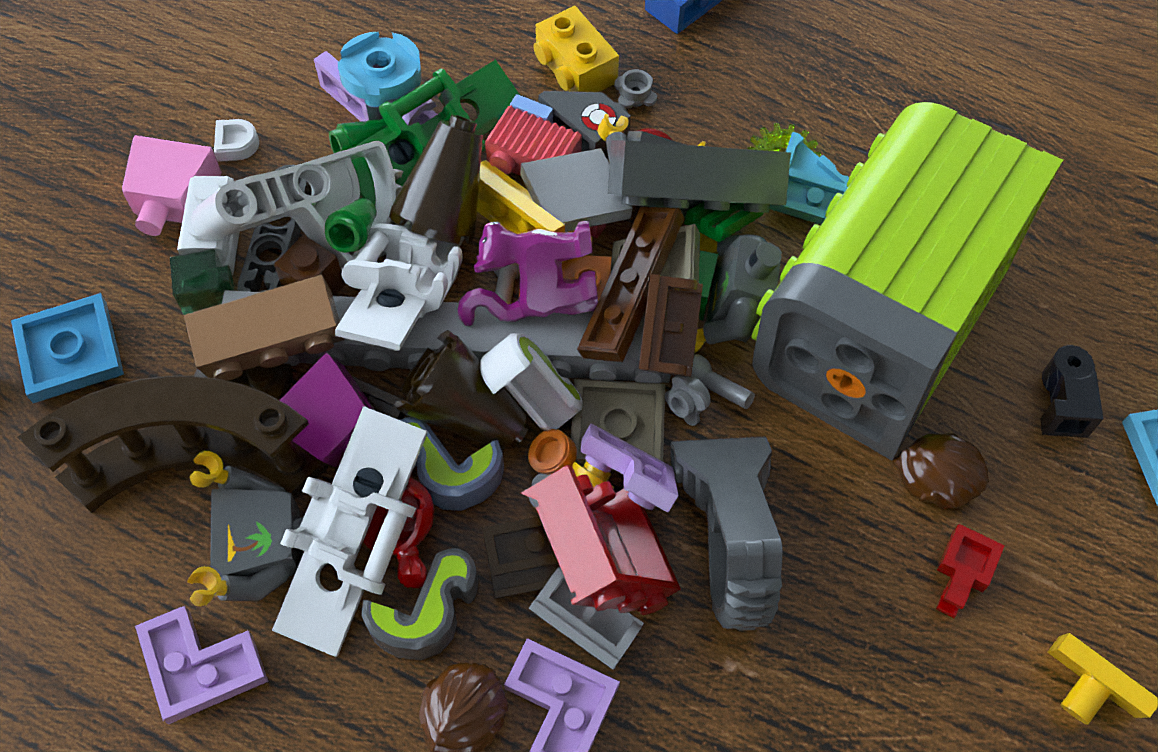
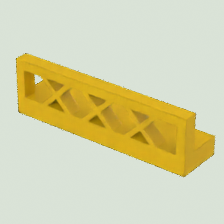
[477,160,592,262]

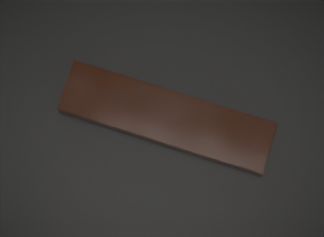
[577,207,684,362]

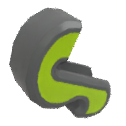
[361,548,479,660]

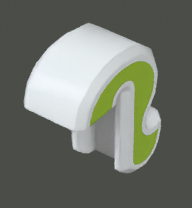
[480,333,583,431]

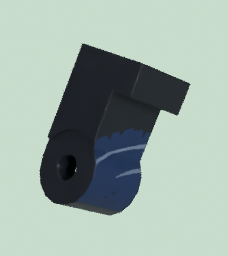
[1040,345,1104,438]

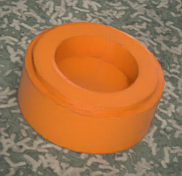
[528,429,577,475]

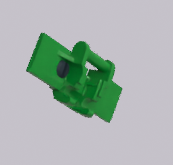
[352,59,521,205]

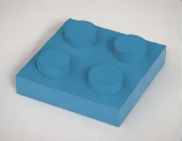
[11,293,124,403]

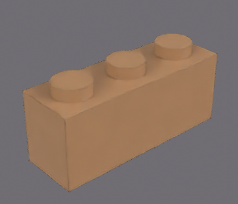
[184,275,345,381]

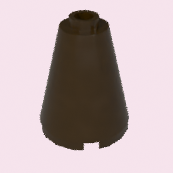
[389,115,483,244]
[394,330,529,450]

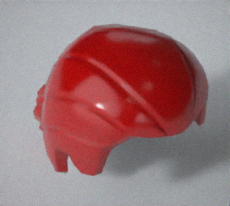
[363,478,434,588]

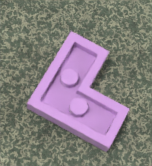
[581,423,678,512]
[135,606,268,724]
[504,639,620,752]

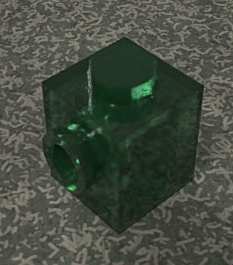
[170,249,234,315]

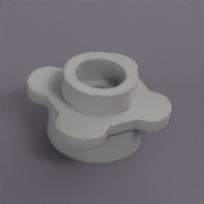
[614,69,657,109]
[665,375,710,426]

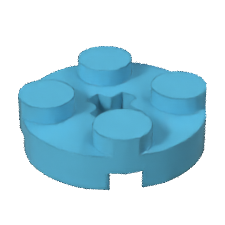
[338,32,422,107]

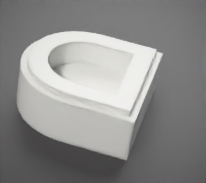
[214,119,259,162]

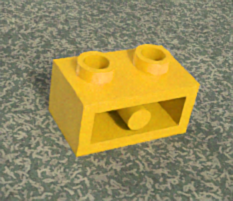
[534,6,619,92]

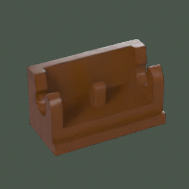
[639,274,703,377]

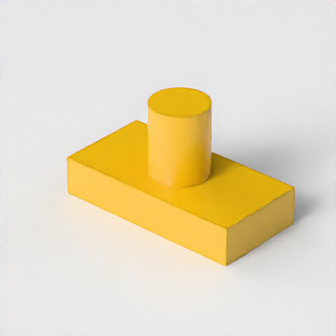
[1047,633,1158,725]

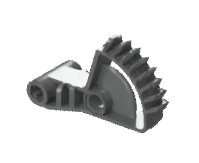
[671,436,782,631]

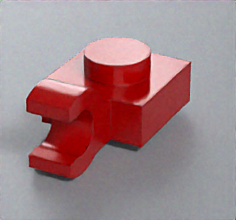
[936,524,1005,618]

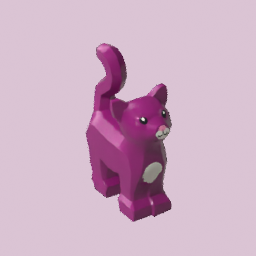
[457,221,598,326]

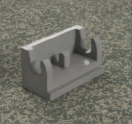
[529,567,644,670]

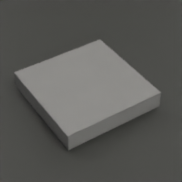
[520,148,633,232]

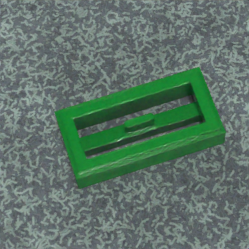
[684,201,764,242]

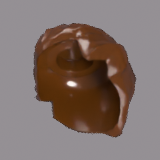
[893,433,989,510]
[419,662,509,752]

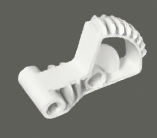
[191,141,404,270]

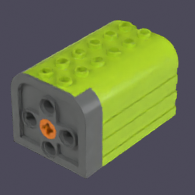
[751,102,1063,460]

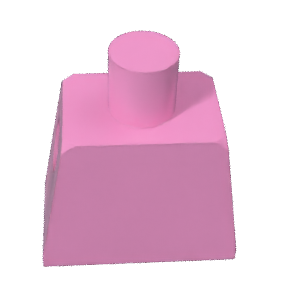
[122,135,222,236]

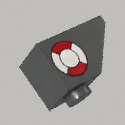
[538,91,631,159]

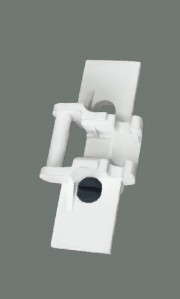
[335,220,465,351]
[272,406,428,657]

